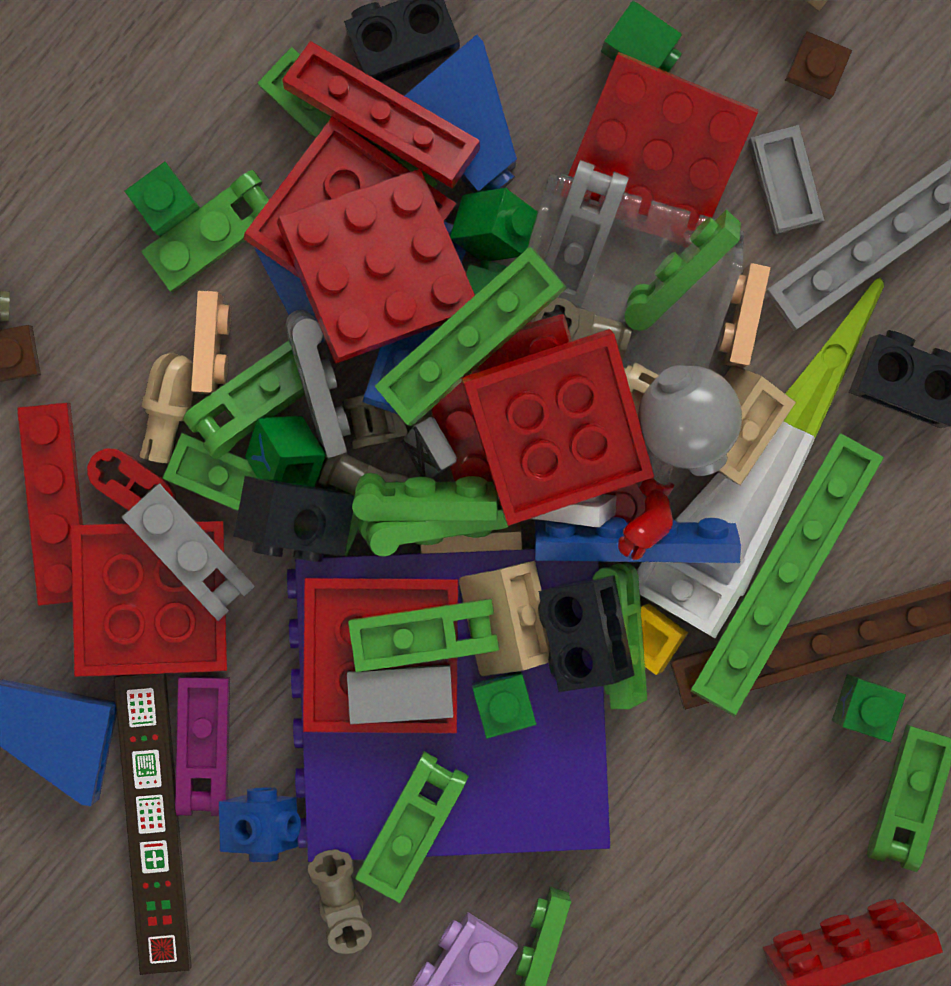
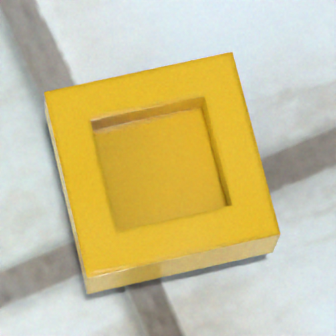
[641,603,688,675]

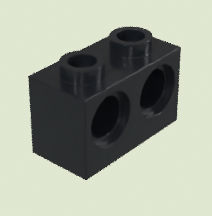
[344,0,460,82]
[848,330,951,428]
[538,575,635,692]

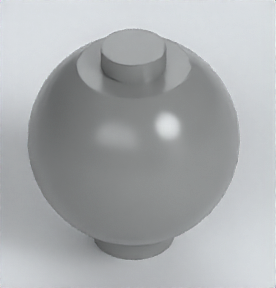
[638,365,742,476]

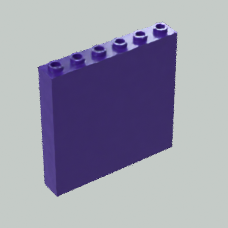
[287,548,610,862]

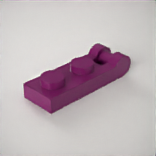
[175,676,230,816]

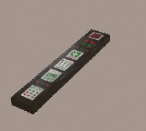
[114,673,192,975]

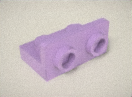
[412,912,518,986]

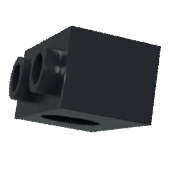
[233,476,354,562]

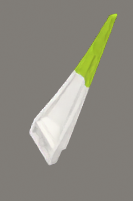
[637,277,884,638]

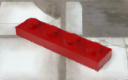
[282,41,480,189]
[17,403,83,606]

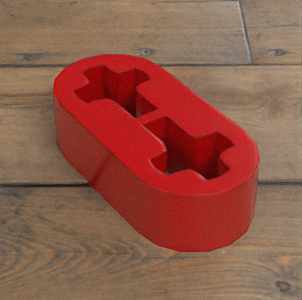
[87,448,176,511]

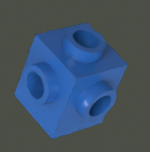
[219,787,301,862]

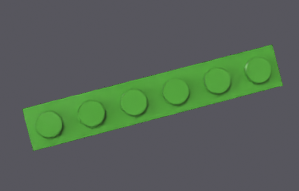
[690,433,884,717]

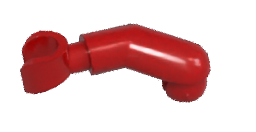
[618,477,675,560]

